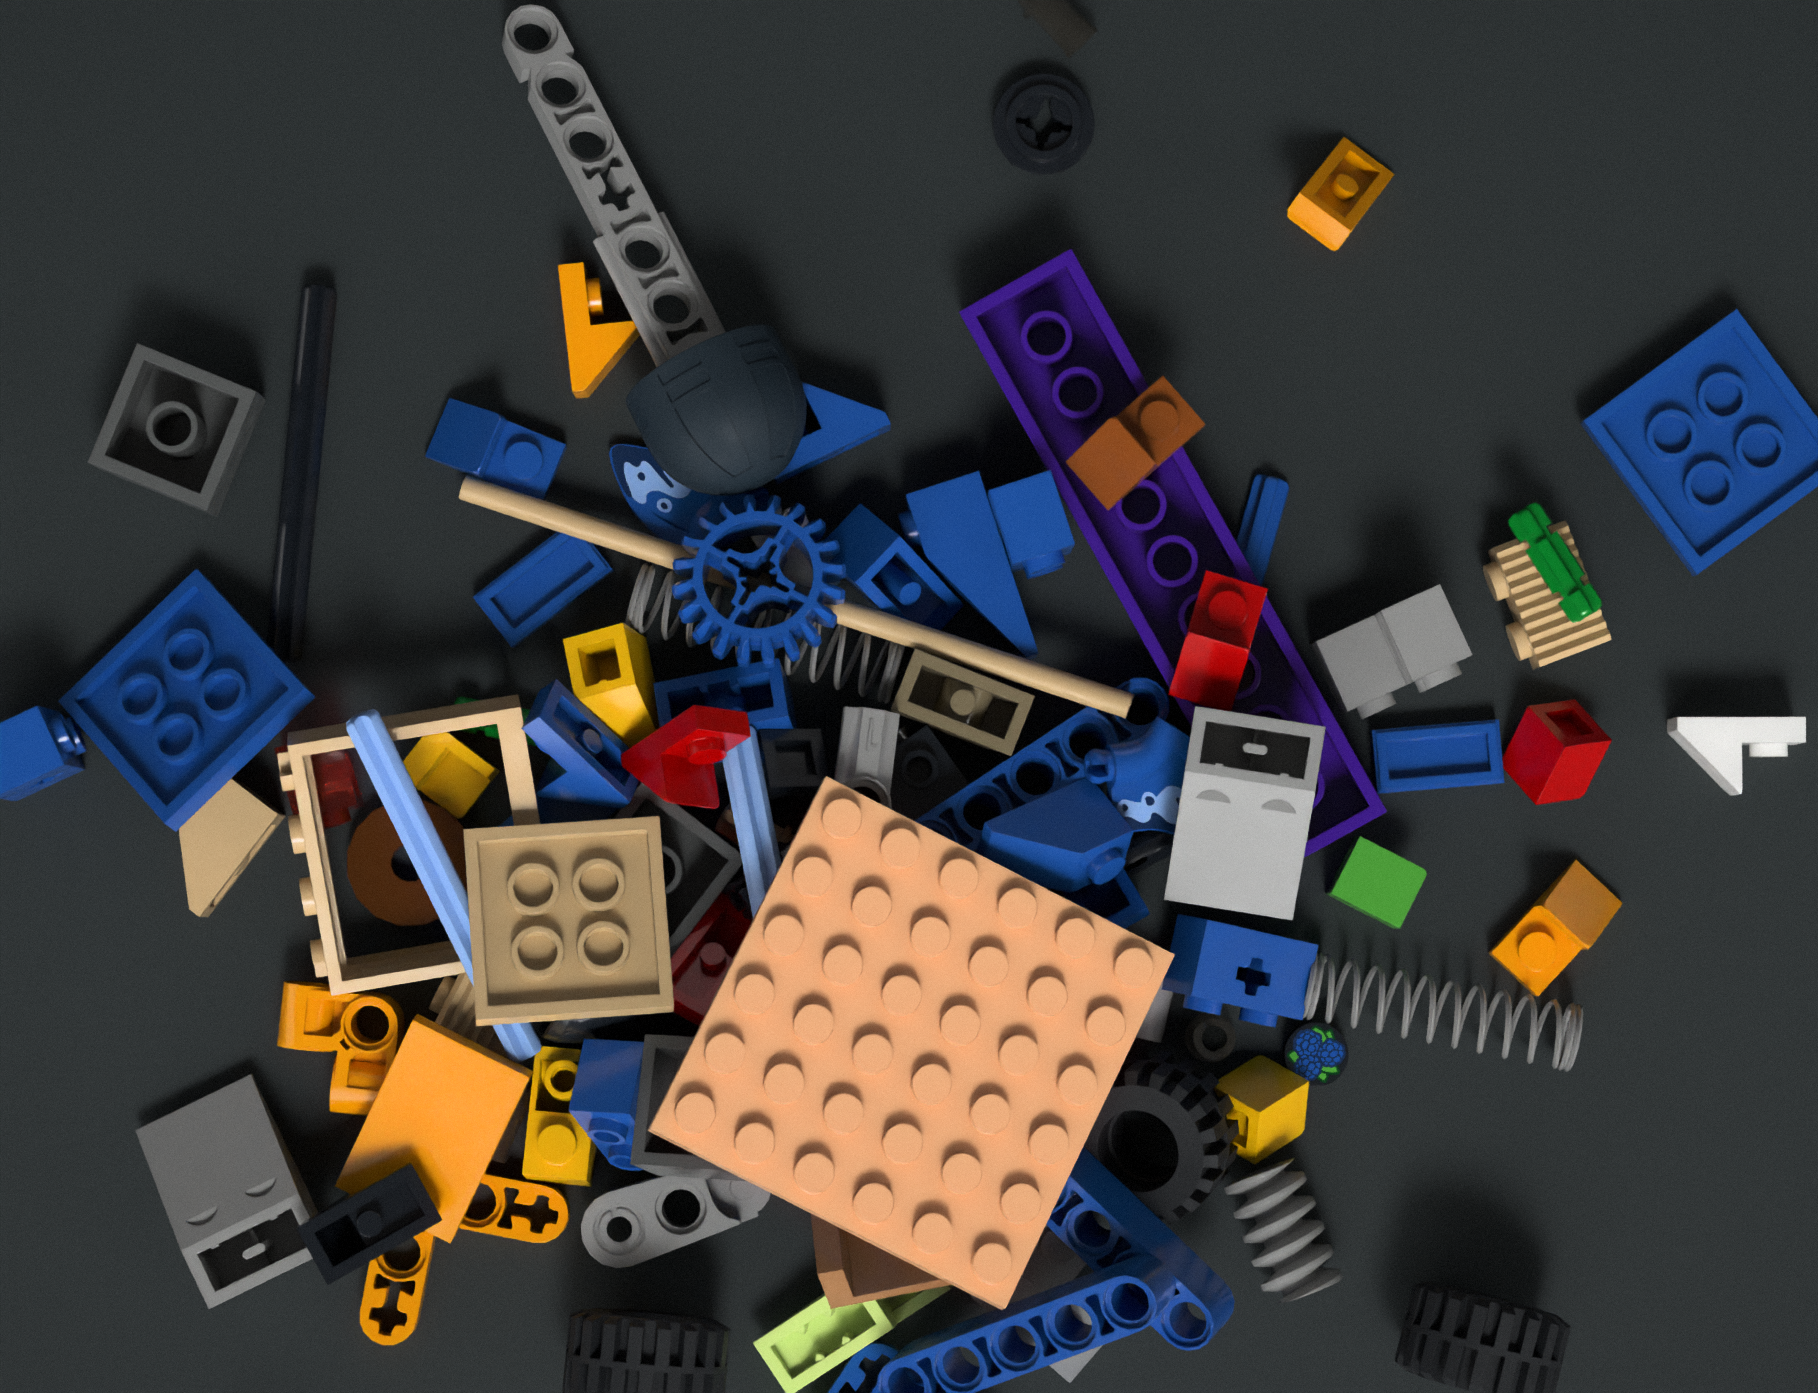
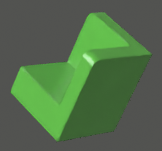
[1325,836,1427,929]

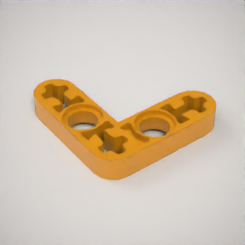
[360,1172,570,1345]

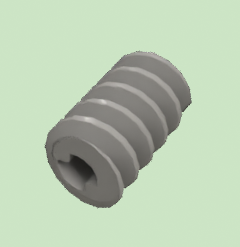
[1224,1159,1343,1304]

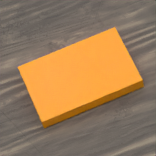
[335,1014,534,1243]

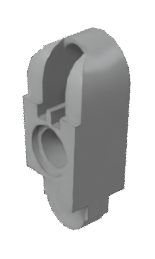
[581,1176,771,1268]

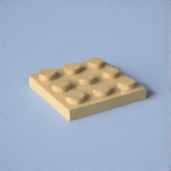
[463,816,674,1026]

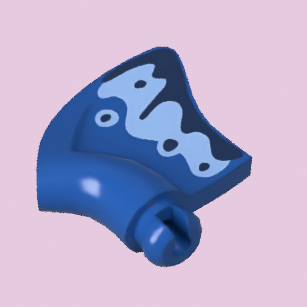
[609,444,769,545]
[1084,716,1190,835]

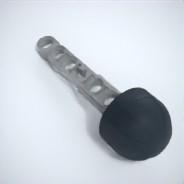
[502,4,806,496]

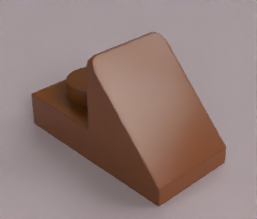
[1066,376,1206,511]

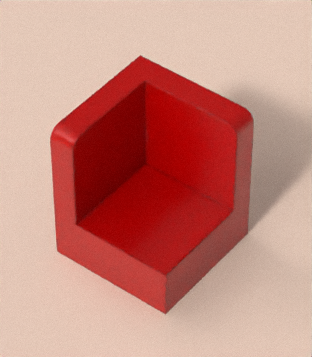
[1502,699,1612,805]

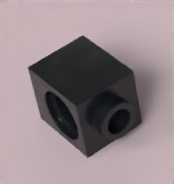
[756,728,830,821]

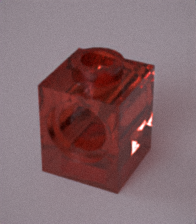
[274,744,364,830]

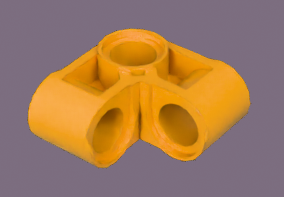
[277,981,405,1116]

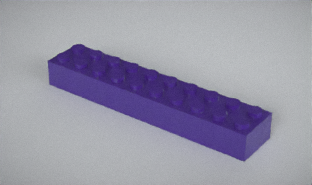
[959,249,1387,858]

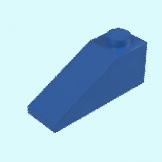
[897,471,1039,660]

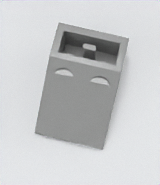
[1164,706,1326,920]
[135,1074,318,1309]

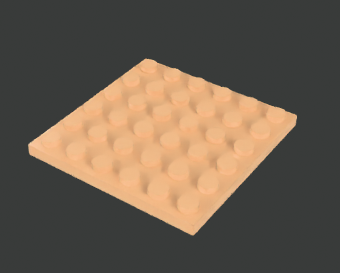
[647,776,1175,1310]

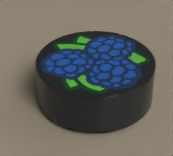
[1283,1022,1349,1087]

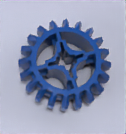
[672,494,847,668]

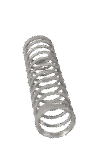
[625,563,905,704]
[1303,952,1583,1072]

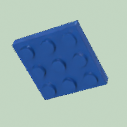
[1580,309,1818,576]
[58,568,316,832]

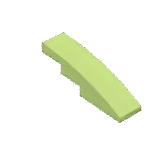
[753,1285,953,1393]

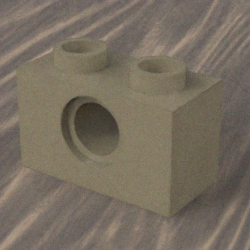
[891,649,1035,759]

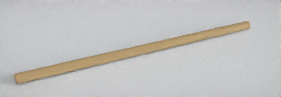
[459,475,1134,718]

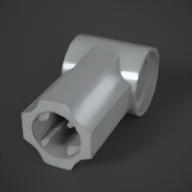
[834,706,900,809]

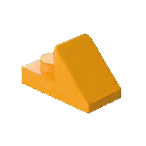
[1287,137,1395,251]
[558,262,640,399]
[1488,860,1623,996]

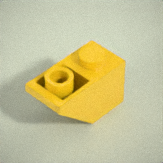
[563,623,660,748]
[522,1046,596,1187]

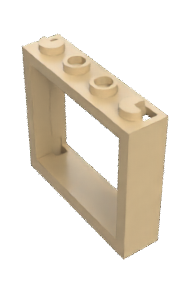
[277,694,540,996]

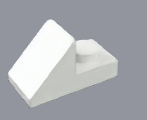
[1667,717,1806,796]

